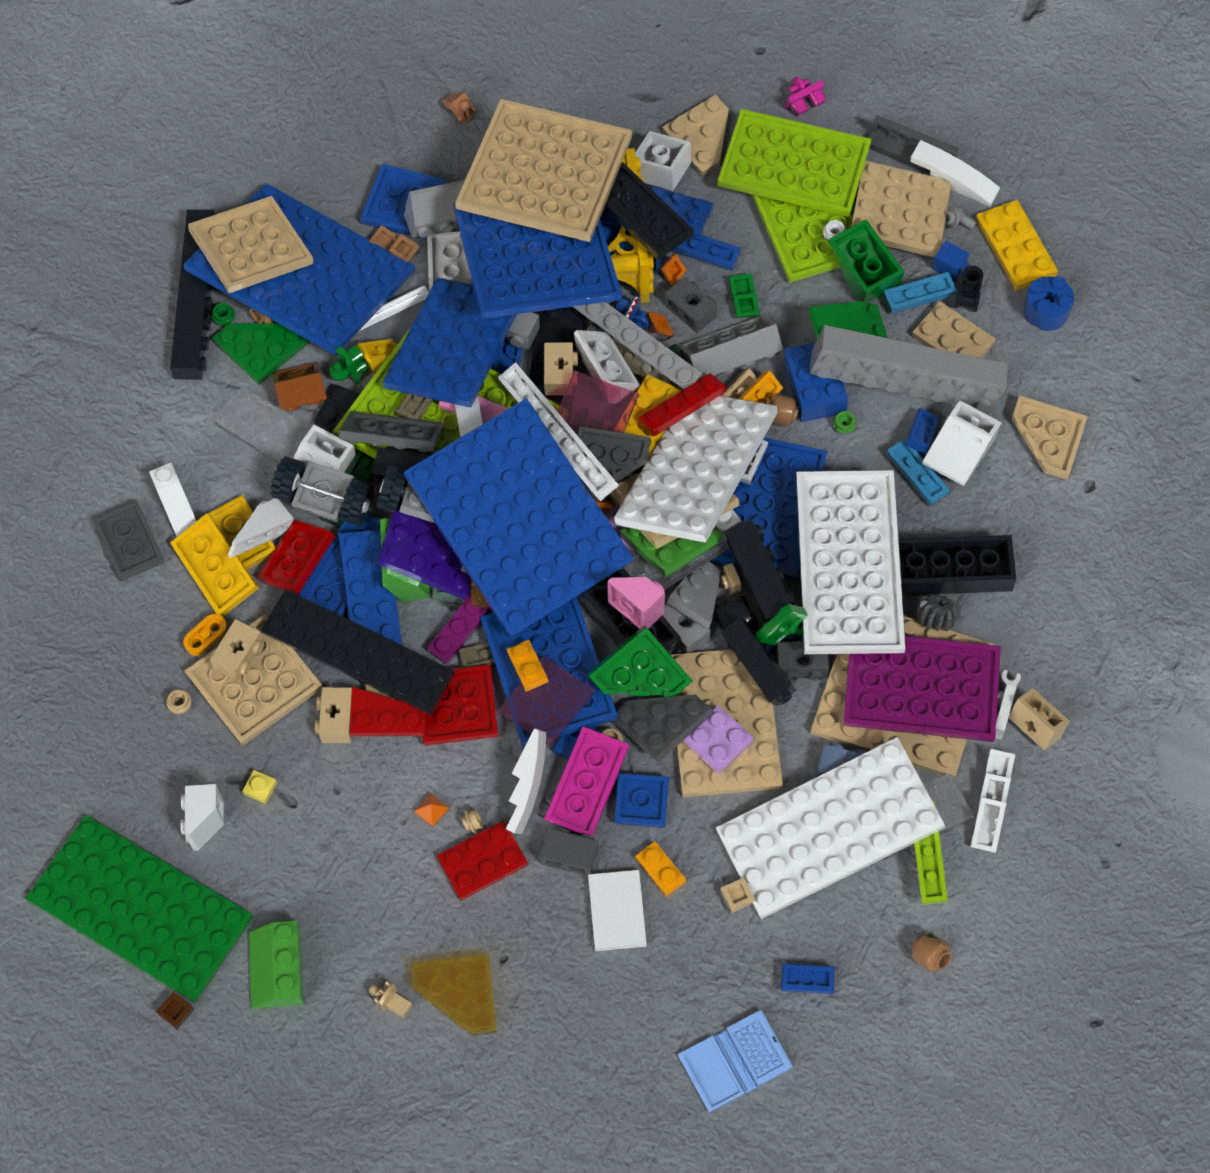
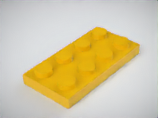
[976,200,1058,291]
[614,374,682,466]
[170,513,259,617]

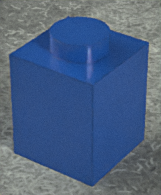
[932,241,970,282]

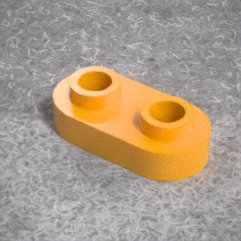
[183,614,228,656]

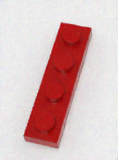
[638,373,726,437]

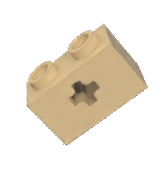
[544,343,578,395]
[210,619,264,682]
[315,687,352,743]
[1008,688,1070,751]

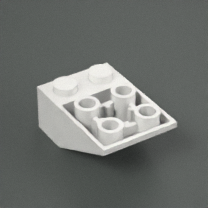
[922,401,1002,486]
[293,425,356,473]

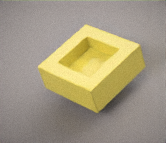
[242,770,277,804]

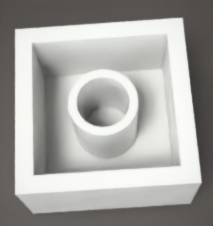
[635,131,691,191]

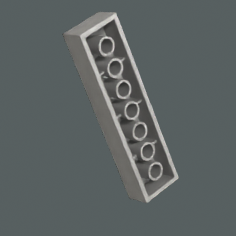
[810,325,1008,412]

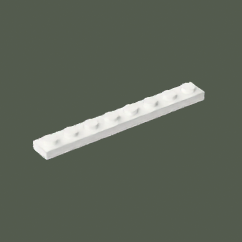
[498,362,619,501]

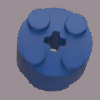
[1023,276,1074,331]

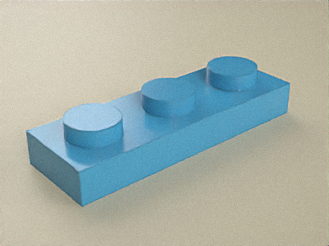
[883,272,957,314]
[886,438,950,506]

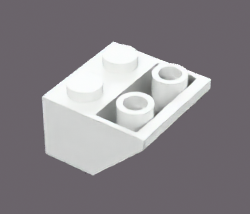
[181,784,224,851]

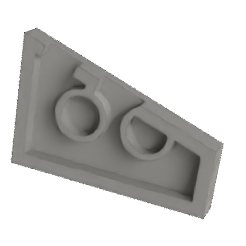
[667,557,722,629]

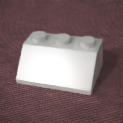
[574,330,640,404]

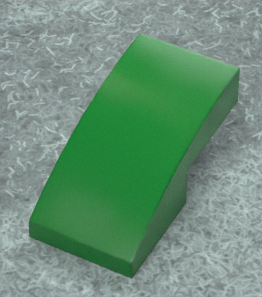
[729,273,760,319]

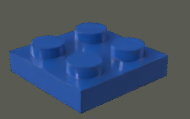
[615,773,669,828]

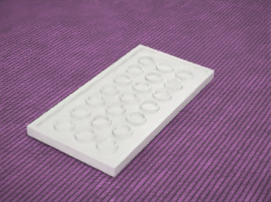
[614,396,778,543]
[796,470,905,654]
[716,737,945,919]

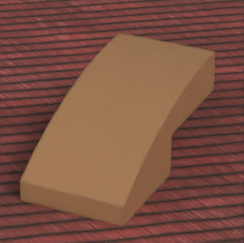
[369,225,420,262]

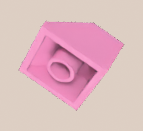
[608,577,665,629]

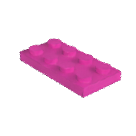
[544,727,630,837]

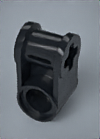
[954,265,983,312]

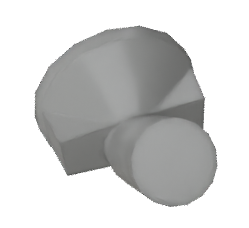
[944,206,976,229]

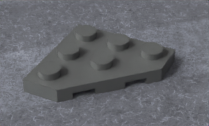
[578,426,651,497]
[612,694,713,762]

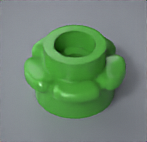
[833,411,856,434]

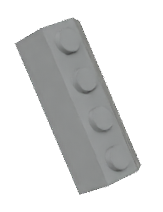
[404,180,465,238]
[677,315,783,378]

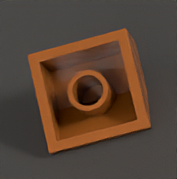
[272,362,327,411]

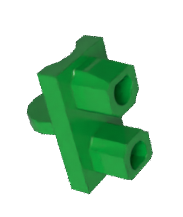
[330,344,369,385]

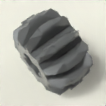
[916,593,959,631]

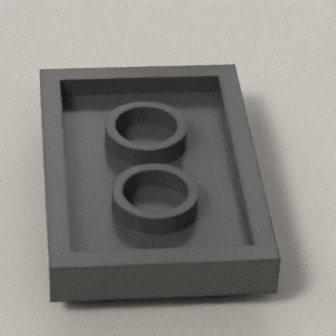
[93,500,165,582]

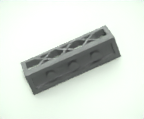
[868,115,959,173]

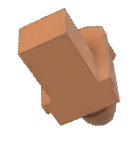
[442,91,476,122]

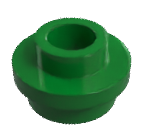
[211,303,235,326]

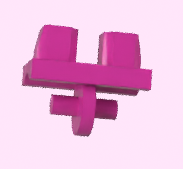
[783,76,826,117]

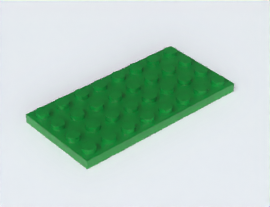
[25,815,254,1004]

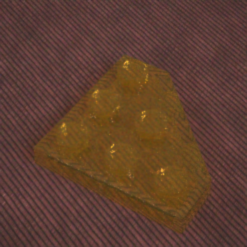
[411,954,497,1036]

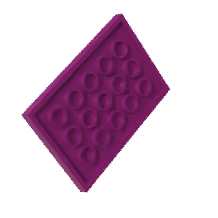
[843,636,1001,742]

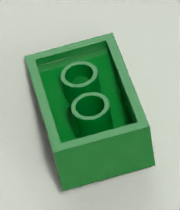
[828,219,905,303]
[808,301,888,340]

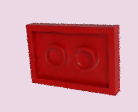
[257,520,335,595]
[437,820,528,901]

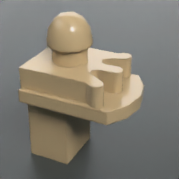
[369,981,413,1019]

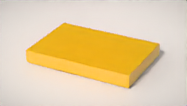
[200,495,276,570]

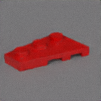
[350,687,426,737]

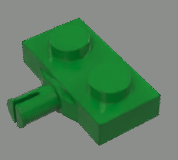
[755,604,808,646]

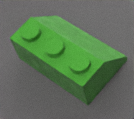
[380,518,431,603]
[249,920,304,1009]

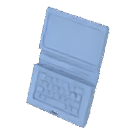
[678,1010,793,1112]

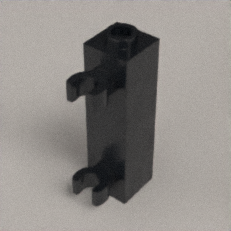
[721,617,797,706]

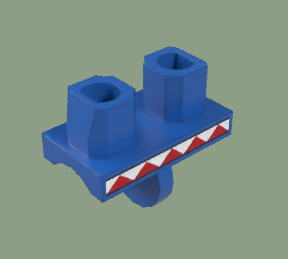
[616,295,649,330]

